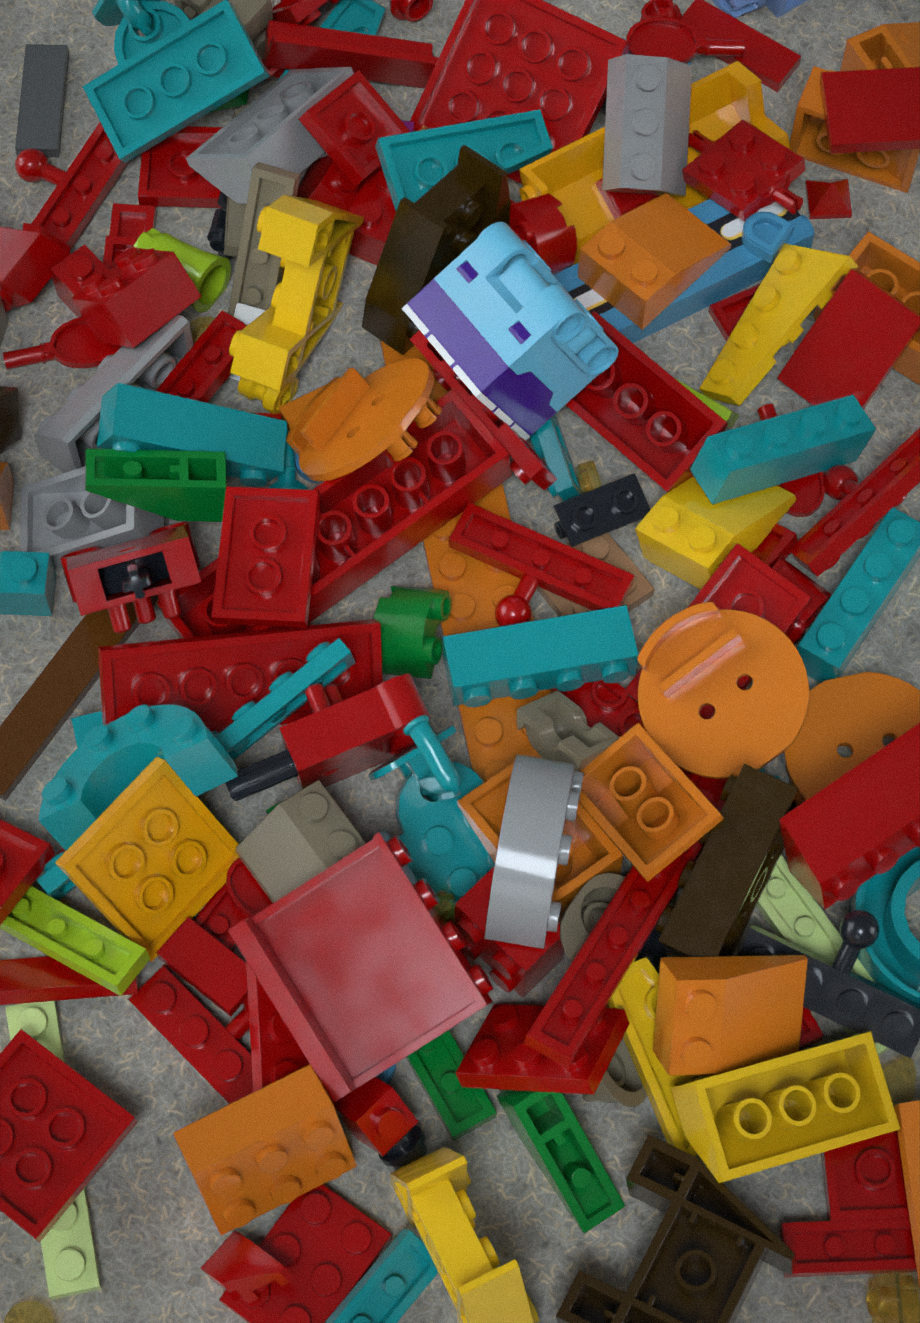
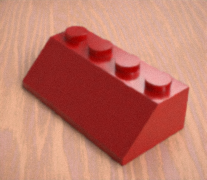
[566,311,728,492]
[779,723,920,910]

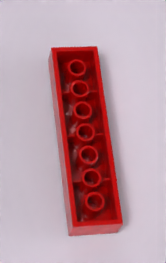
[157,389,512,638]

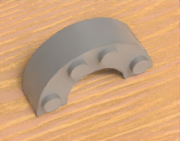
[485,754,584,949]

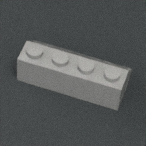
[186,67,354,204]
[34,315,194,473]

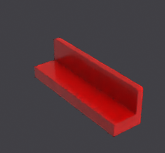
[264,20,438,88]

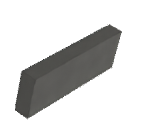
[15,44,69,158]

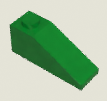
[85,449,226,522]
[496,1090,625,1234]

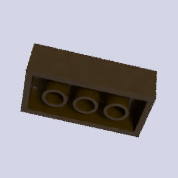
[656,764,803,957]

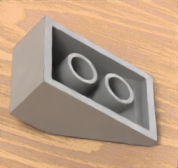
[20,466,164,568]

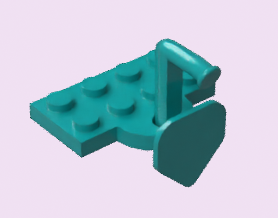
[82,0,270,163]
[368,715,495,922]

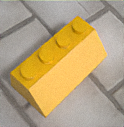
[671,1031,900,1183]

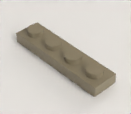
[228,162,300,317]

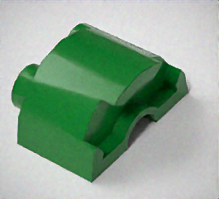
[374,585,451,679]

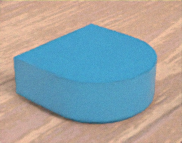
[742,212,795,264]

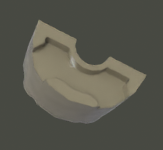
[517,691,620,772]

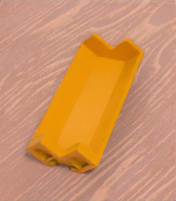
[519,61,790,269]

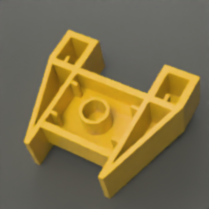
[229,195,364,391]
[390,1146,540,1323]

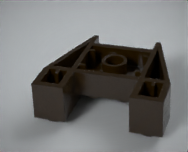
[362,145,511,355]
[556,1135,795,1323]

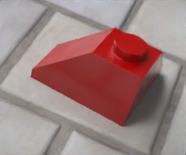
[0,223,71,312]

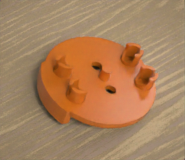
[286,358,442,481]
[637,602,810,779]
[783,672,920,802]

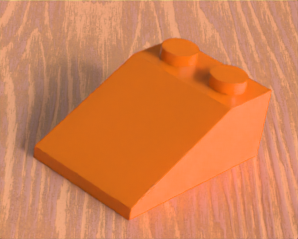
[789,66,920,193]
[578,193,731,330]
[579,723,724,882]
[457,749,623,920]
[653,955,808,1075]

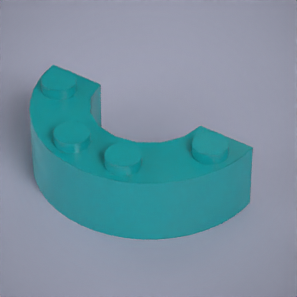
[39,705,238,851]
[848,846,920,1004]

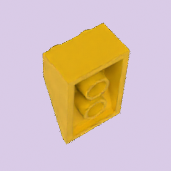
[635,476,796,590]

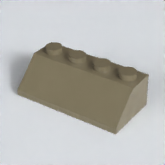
[235,780,366,903]

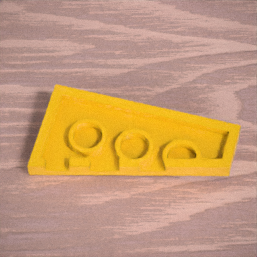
[699,243,858,406]
[608,957,729,1156]

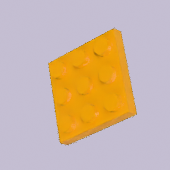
[55,757,239,962]

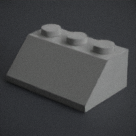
[602,54,692,197]

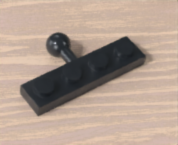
[737,910,920,1059]

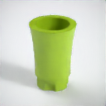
[134,228,231,313]

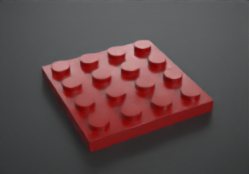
[410,0,631,184]

